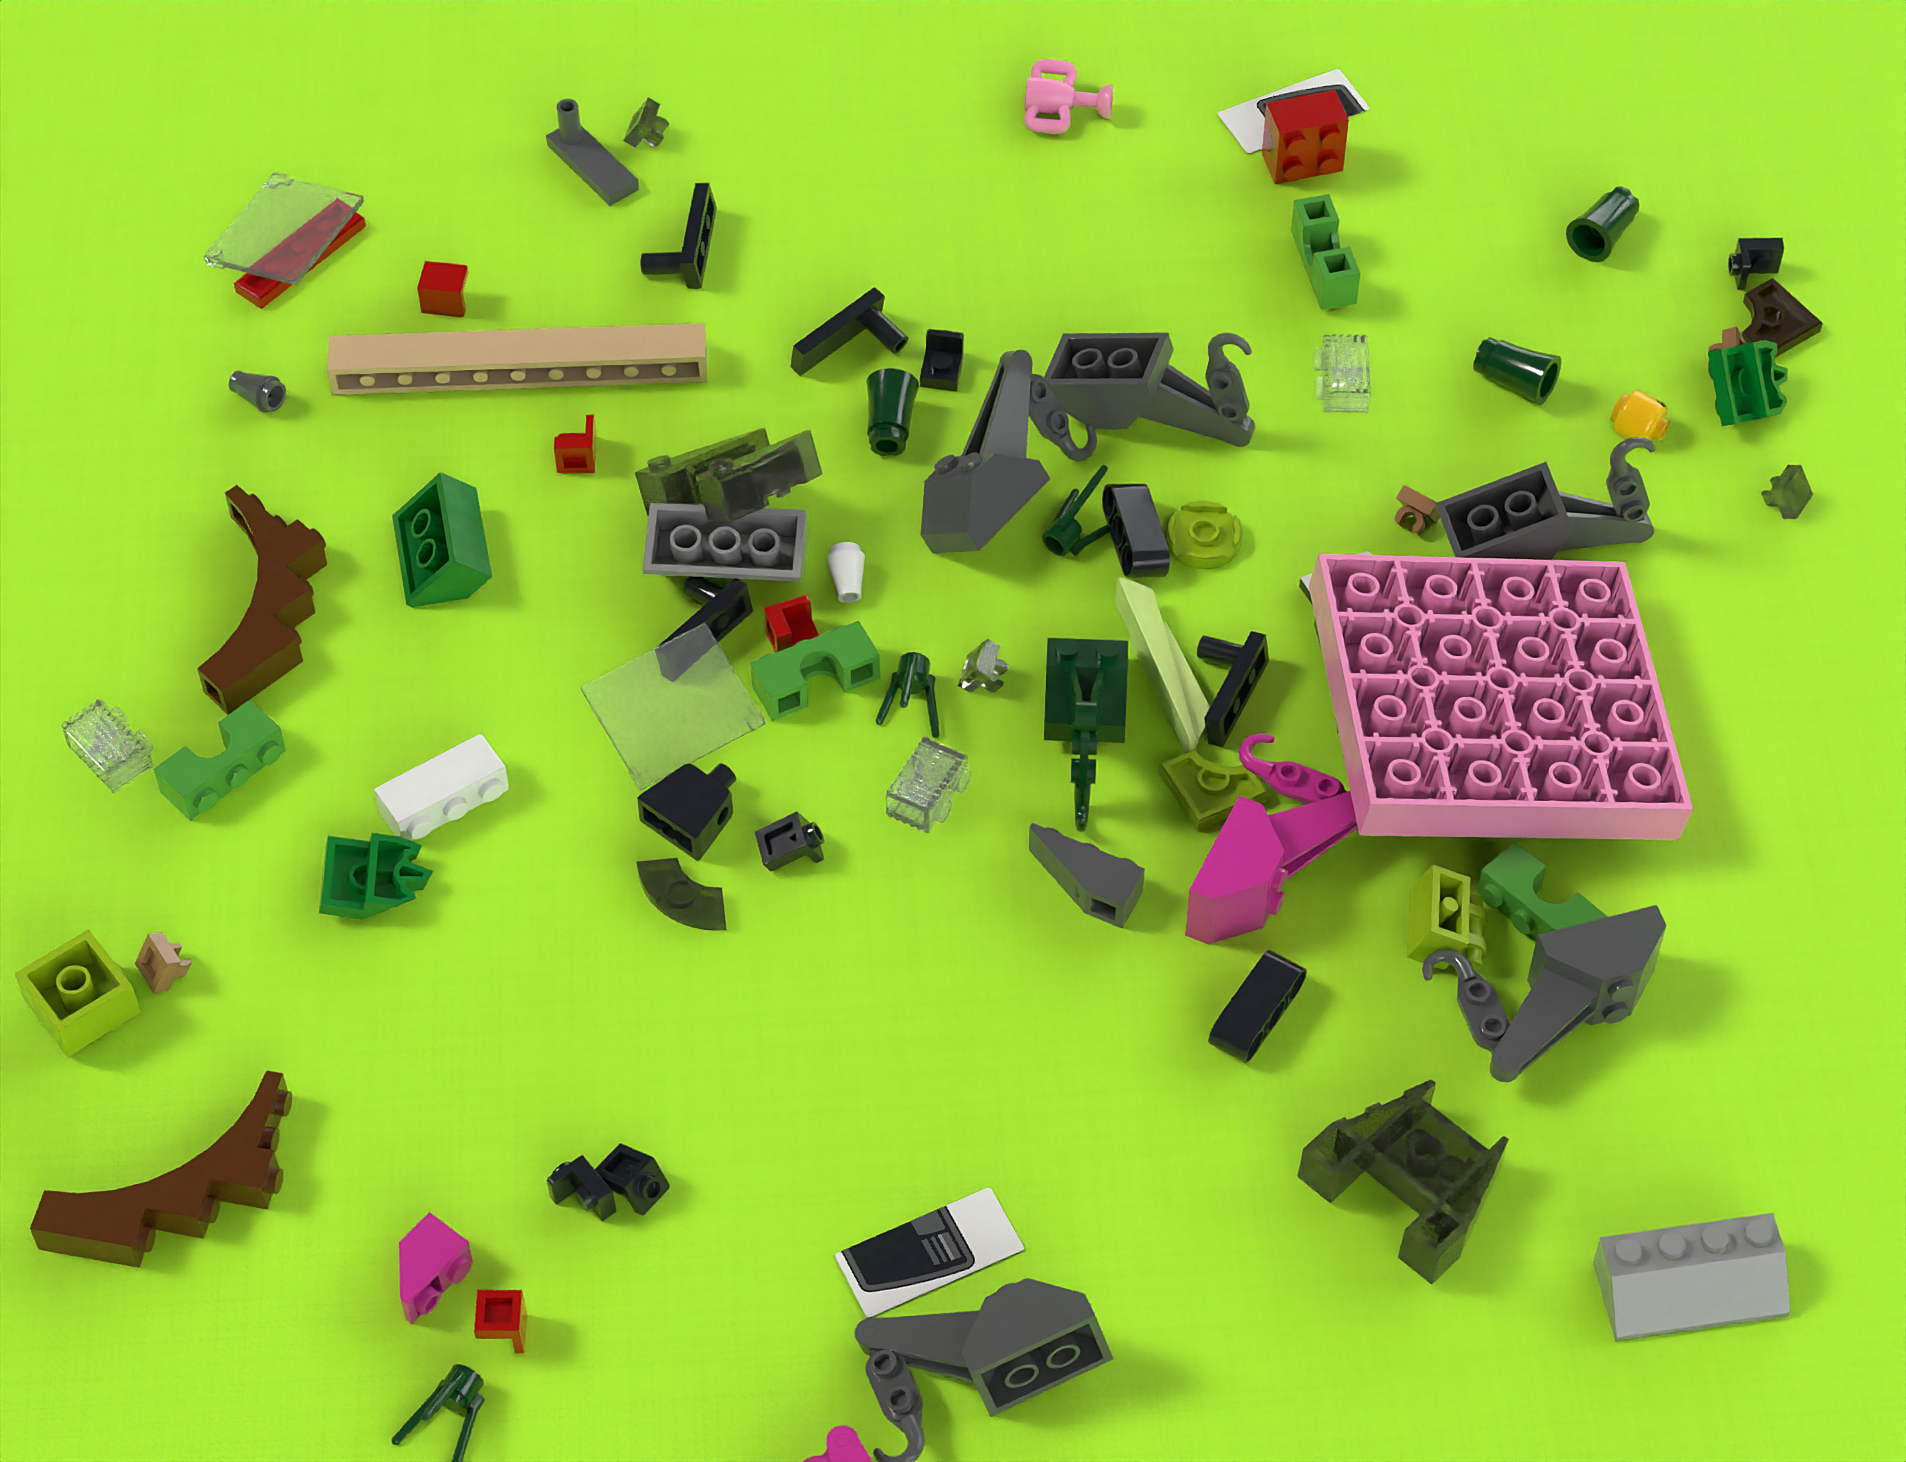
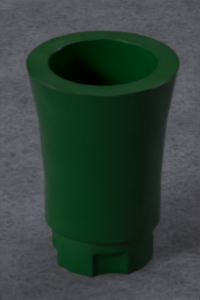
[1566,186,1640,262]
[1473,337,1561,405]
[866,368,919,456]

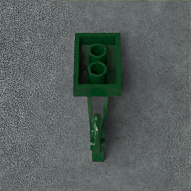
[1044,638,1128,832]

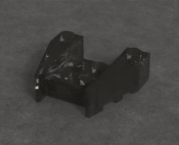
[635,428,822,523]
[1297,1079,1509,1285]

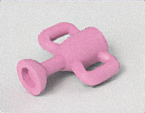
[1024,59,1114,134]

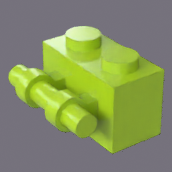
[1407,864,1487,971]

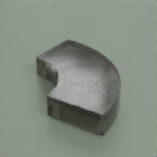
[636,858,726,930]

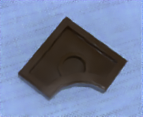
[1742,278,1823,358]

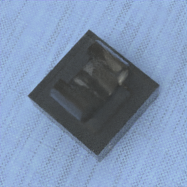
[623,97,669,148]
[1761,465,1813,519]
[958,639,1009,693]

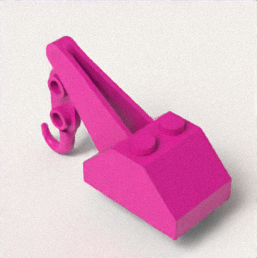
[1185,733,1358,945]

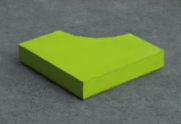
[1158,749,1269,832]

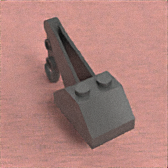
[1044,333,1255,447]
[921,349,1097,553]
[1435,437,1656,560]
[1422,905,1667,1082]
[855,1278,1113,1462]

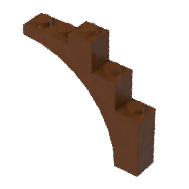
[197,485,327,715]
[30,1070,292,1268]

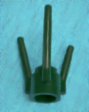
[1042,465,1110,556]
[875,652,940,738]
[391,1364,485,1462]

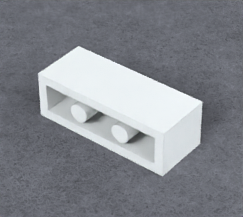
[374,733,509,841]

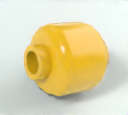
[1610,390,1670,441]

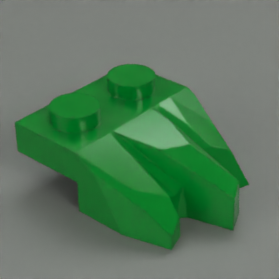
[1708,340,1788,426]
[319,833,433,919]

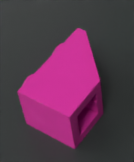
[399,1212,473,1324]

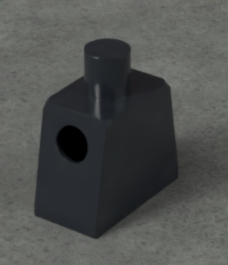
[637,763,736,861]

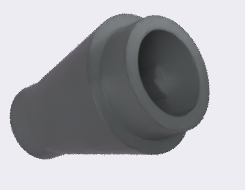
[229,370,286,412]

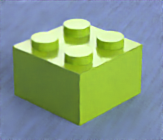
[14,929,141,1058]

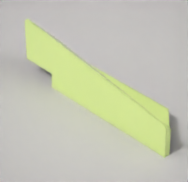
[1115,577,1210,753]

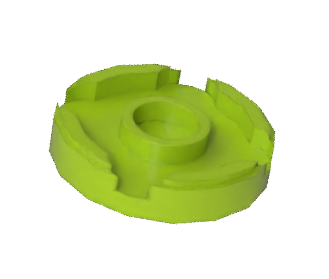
[1165,501,1243,569]

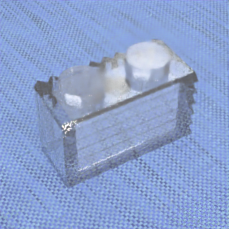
[1314,334,1371,414]
[61,699,154,793]
[886,736,971,833]

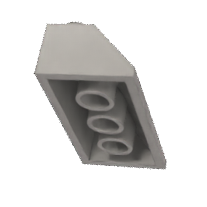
[643,503,808,582]
[1593,1213,1790,1341]

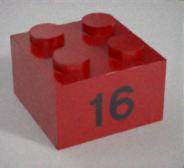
[1262,90,1349,184]

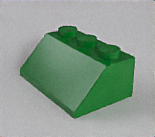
[392,472,492,607]

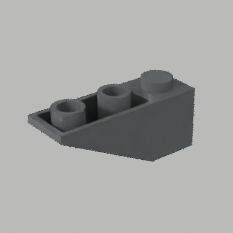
[1029,823,1145,928]

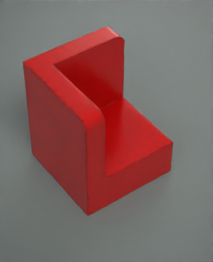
[417,261,469,317]
[554,415,597,473]
[764,595,819,653]
[474,1290,527,1353]

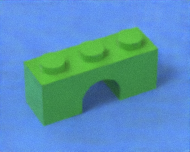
[1291,194,1360,310]
[750,621,880,721]
[153,700,286,821]
[1477,841,1608,941]

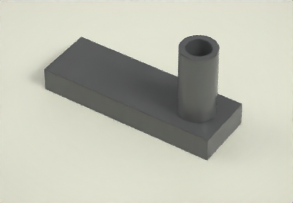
[546,99,639,206]

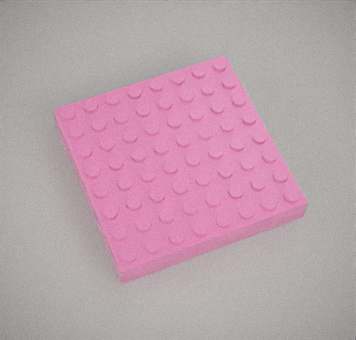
[1309,554,1693,840]

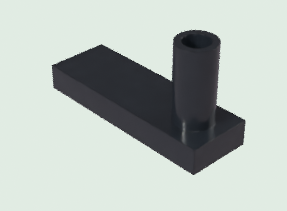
[640,183,717,289]
[790,287,909,376]
[654,576,753,683]
[1197,631,1269,748]

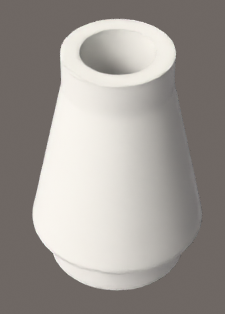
[826,542,865,603]

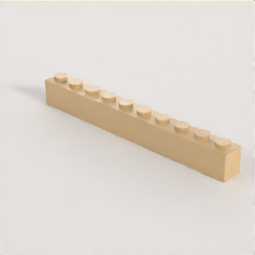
[327,323,707,395]

